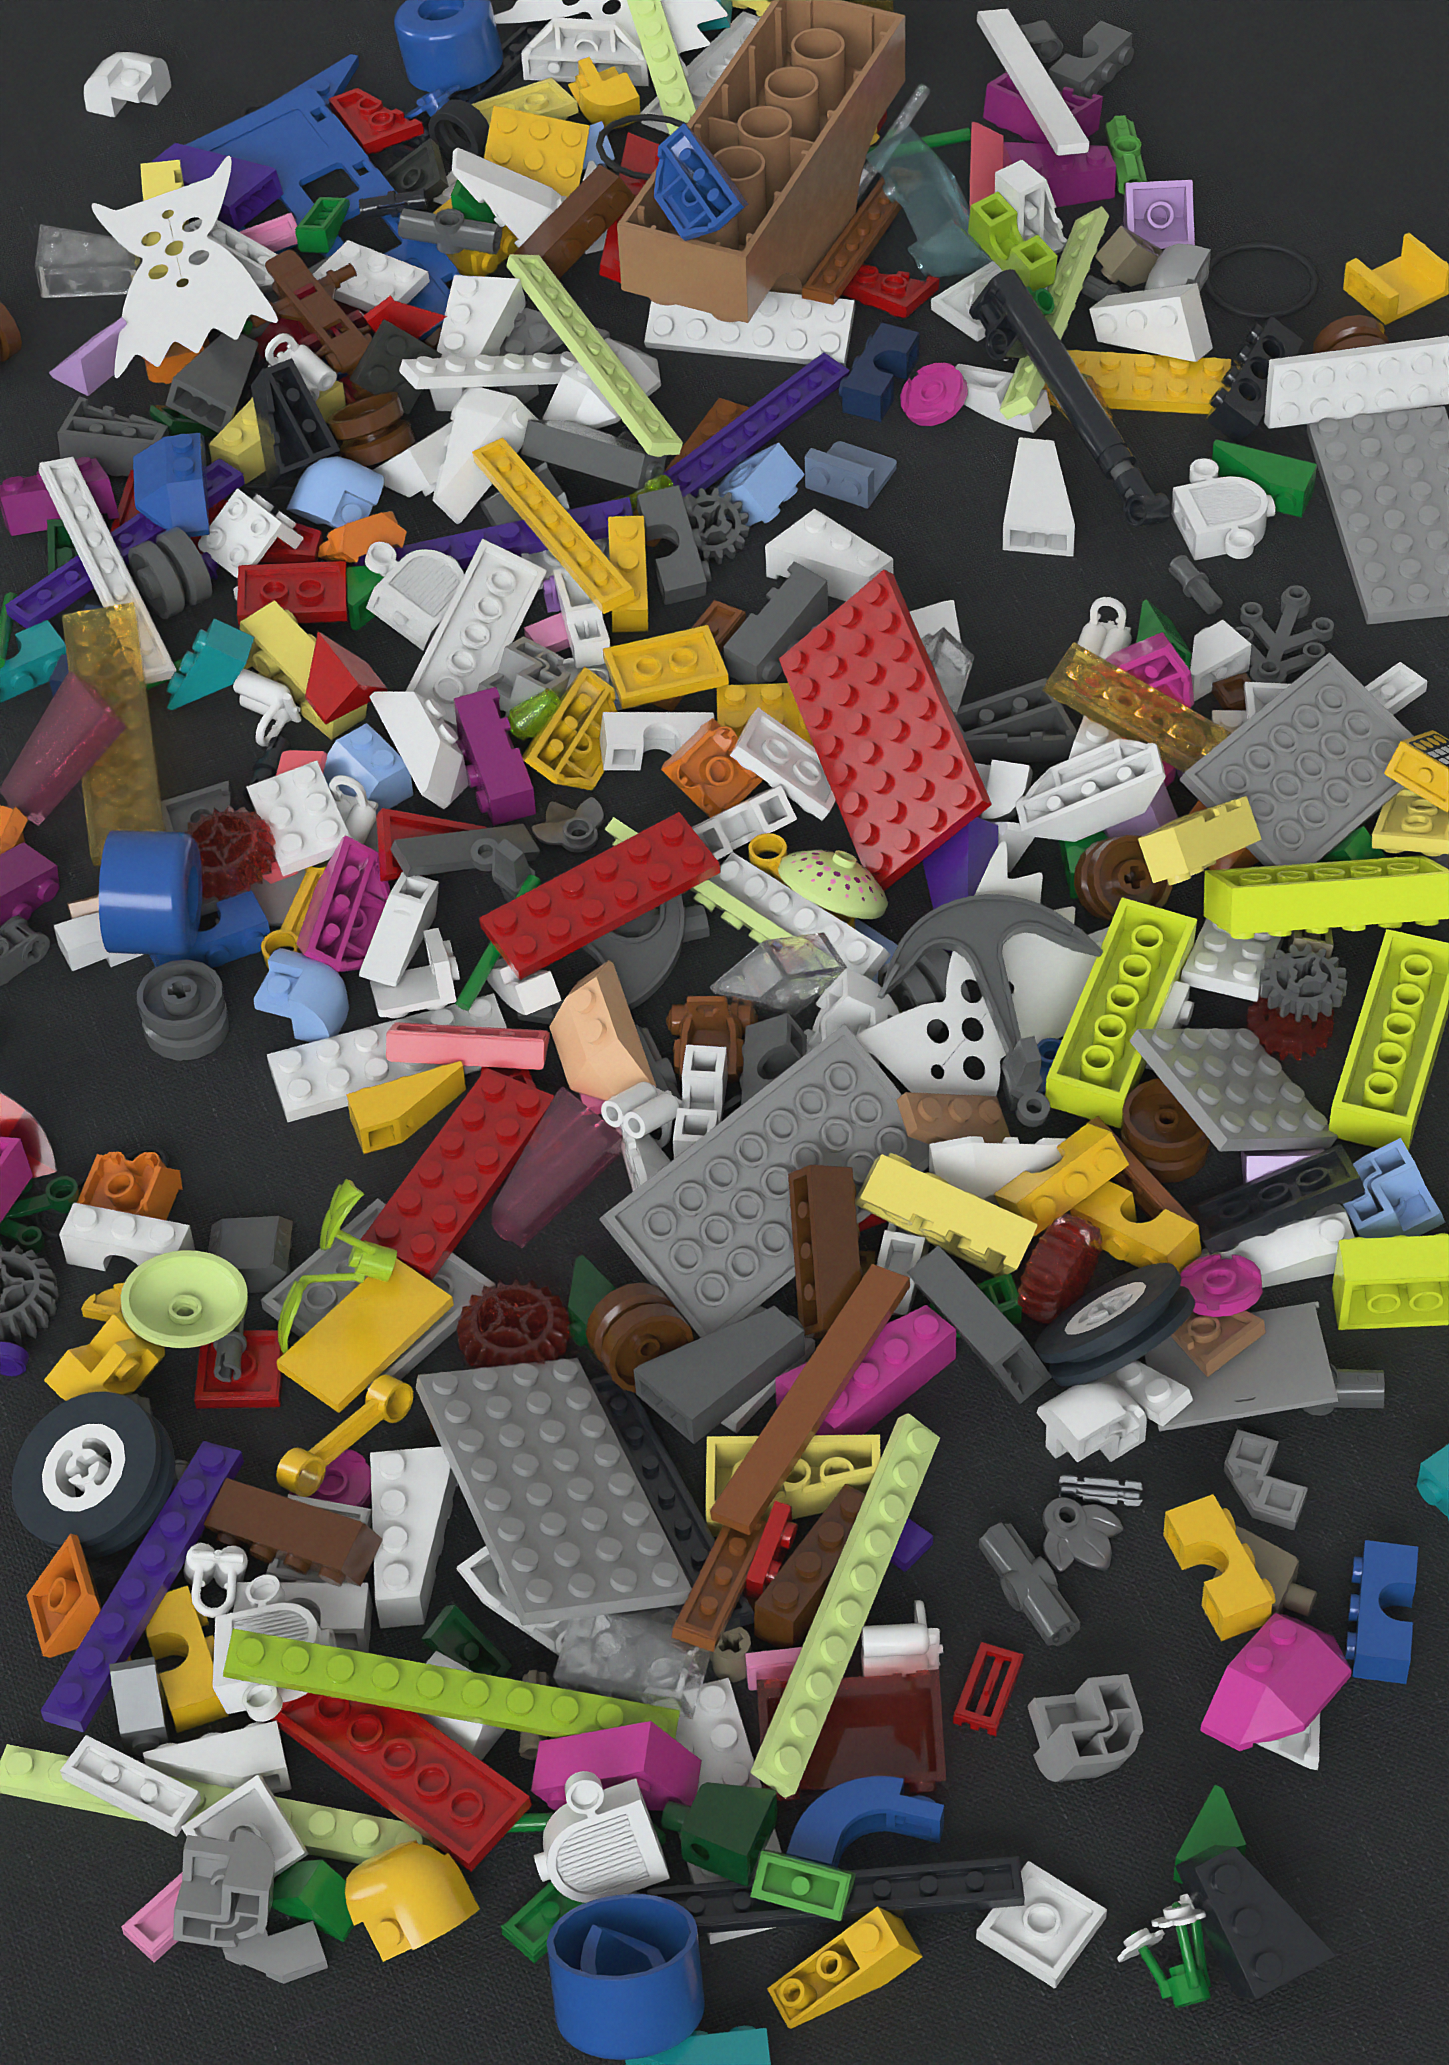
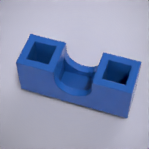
[149,890,270,968]
[1345,1540,1419,1684]

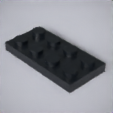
[1188,1144,1365,1255]

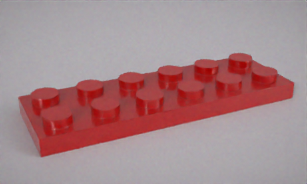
[479,812,721,980]
[360,1068,557,1281]
[270,1693,532,1872]

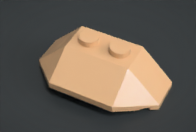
[549,960,656,1101]

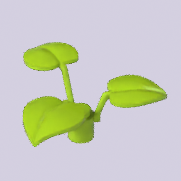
[278,1179,397,1354]

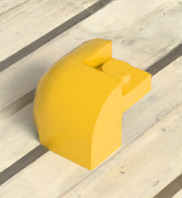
[568,56,641,129]
[44,1312,165,1401]
[345,1840,480,1962]

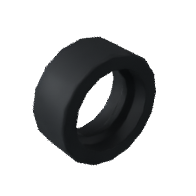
[428,100,489,161]

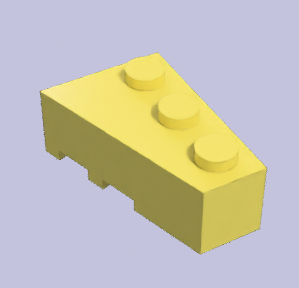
[1138,796,1262,885]

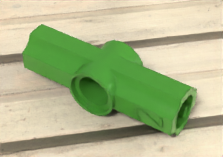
[1105,115,1147,195]

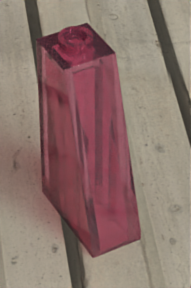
[0,671,127,826]
[492,1087,623,1248]

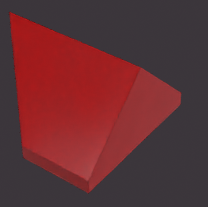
[363,295,447,339]
[305,631,388,725]

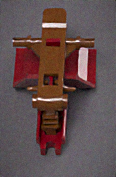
[249,250,374,405]

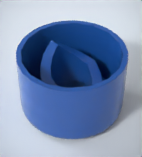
[394,0,504,92]
[99,830,202,955]
[547,1894,705,2060]

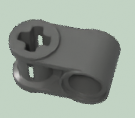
[1000,20,1063,65]
[0,916,50,986]

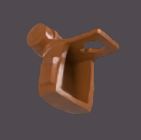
[666,996,758,1084]

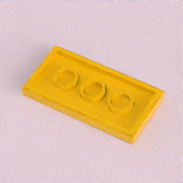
[276,1258,454,1413]

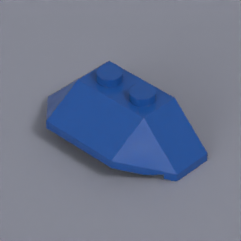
[654,123,749,241]
[133,433,210,537]

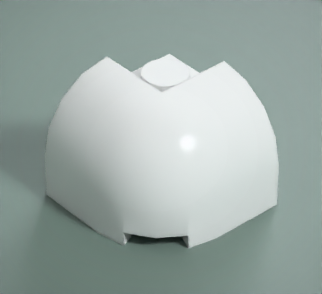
[84,52,171,117]
[975,760,1033,822]
[804,968,899,1066]
[1037,1380,1147,1462]

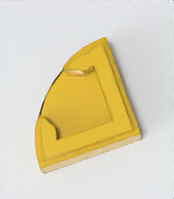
[81,1283,124,1322]

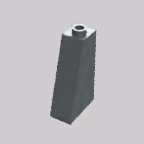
[166,333,258,433]
[521,420,667,489]
[907,1245,1052,1404]
[634,1306,805,1444]

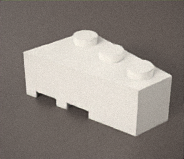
[765,509,893,601]

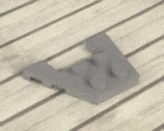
[498,307,610,404]

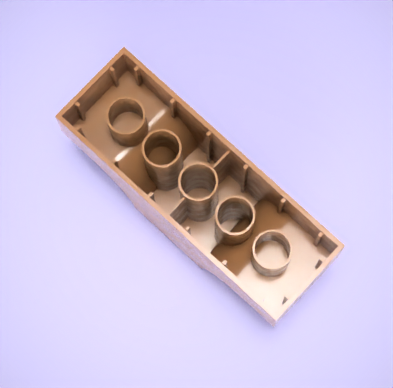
[617,0,905,323]

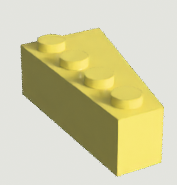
[140,160,189,287]
[209,381,346,484]
[240,600,367,740]
[855,1153,1038,1277]
[706,1435,880,1537]

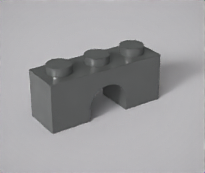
[1048,20,1134,99]
[637,485,711,605]
[740,1013,807,1105]

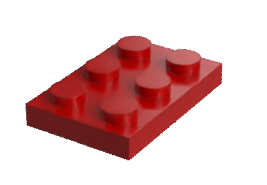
[237,561,347,626]

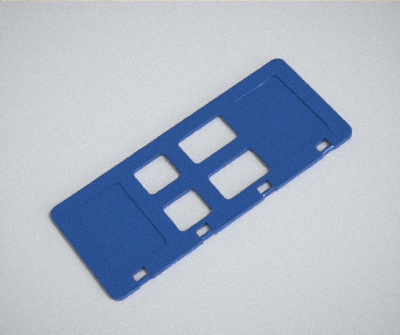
[186,88,461,381]

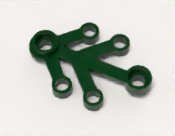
[0,1176,81,1253]

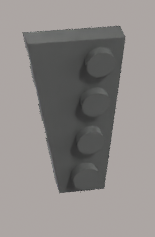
[157,780,232,916]

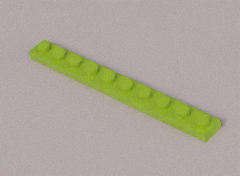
[223,1628,680,1739]

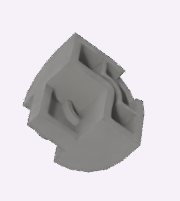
[1144,244,1211,292]
[477,636,571,728]
[1027,1674,1144,1782]
[173,1828,275,1947]

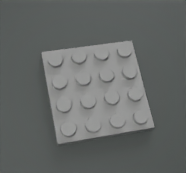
[1130,1028,1338,1151]
[261,1198,497,1389]

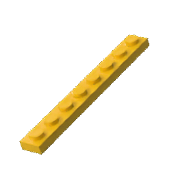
[472,437,635,614]

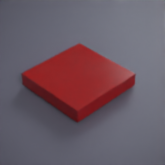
[194,1330,283,1409]

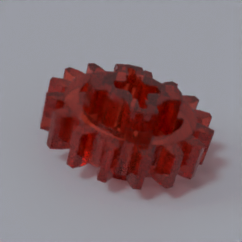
[1247,996,1334,1061]

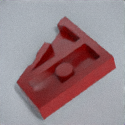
[746,1501,797,1599]

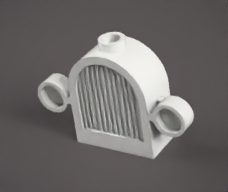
[1171,458,1275,560]
[365,542,464,651]
[213,1575,337,1722]
[534,1771,670,1903]

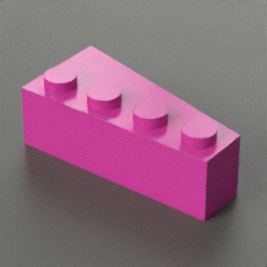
[775,1305,956,1435]

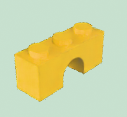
[608,516,648,632]
[993,1123,1129,1236]
[1070,1181,1202,1274]
[1163,1494,1276,1641]
[145,1586,229,1733]

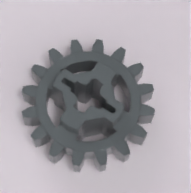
[686,488,749,565]
[1259,944,1347,1022]

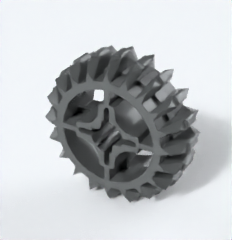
[0,1245,59,1346]

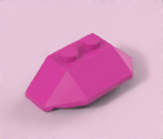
[1067,632,1194,726]
[296,835,391,972]
[1201,1613,1352,1751]

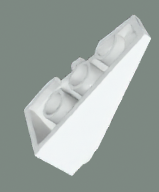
[433,387,538,524]
[373,421,453,498]
[1196,1204,1354,1288]

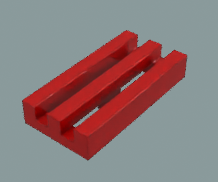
[953,1642,1024,1736]

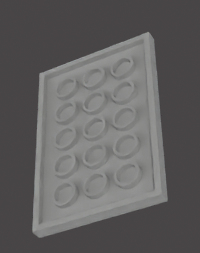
[1179,652,1414,866]

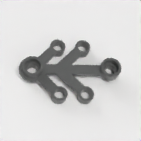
[1234,585,1334,684]

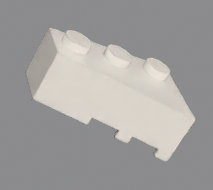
[995,160,1067,254]
[1089,283,1213,362]

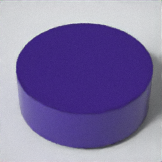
[0,1342,29,1376]

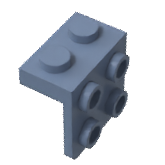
[805,441,897,509]

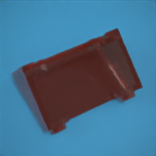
[757,1669,946,1801]

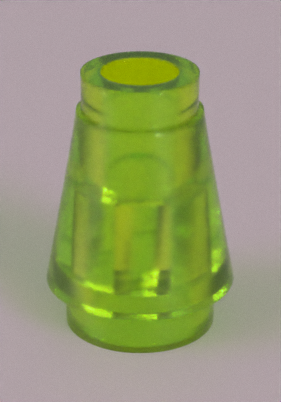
[507,688,561,740]

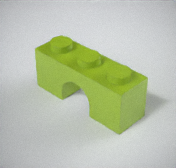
[968,192,1058,291]

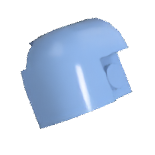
[286,456,384,529]
[253,948,349,1043]
[1343,1138,1446,1238]

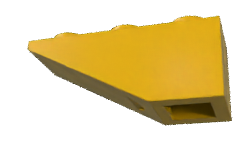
[346,1061,466,1154]
[767,1906,923,2029]

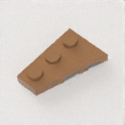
[896,1092,1010,1144]

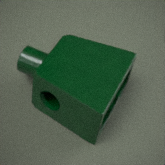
[662,1782,777,1887]

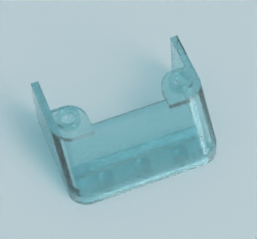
[865,126,993,278]

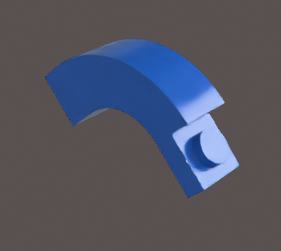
[786,1776,944,1868]

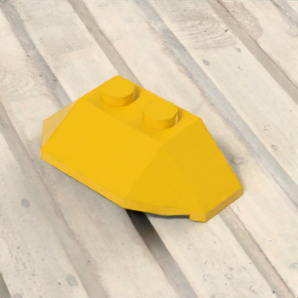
[522,666,617,790]

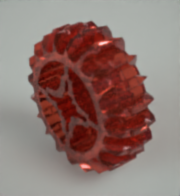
[185,805,277,901]
[1018,1213,1102,1325]
[457,1277,570,1369]

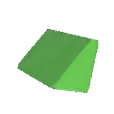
[750,1849,856,1921]

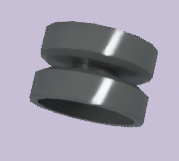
[128,527,212,619]
[878,949,971,1039]
[137,960,229,1061]

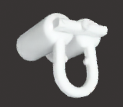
[265,333,337,402]
[1071,597,1132,675]
[233,669,301,746]
[329,775,378,845]
[601,1082,685,1148]
[184,1543,248,1618]
[861,1600,943,1680]

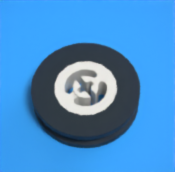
[1035,1263,1195,1386]
[12,1392,175,1559]

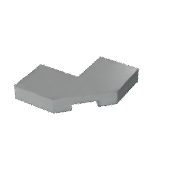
[1224,1429,1308,1530]
[222,1921,328,1984]

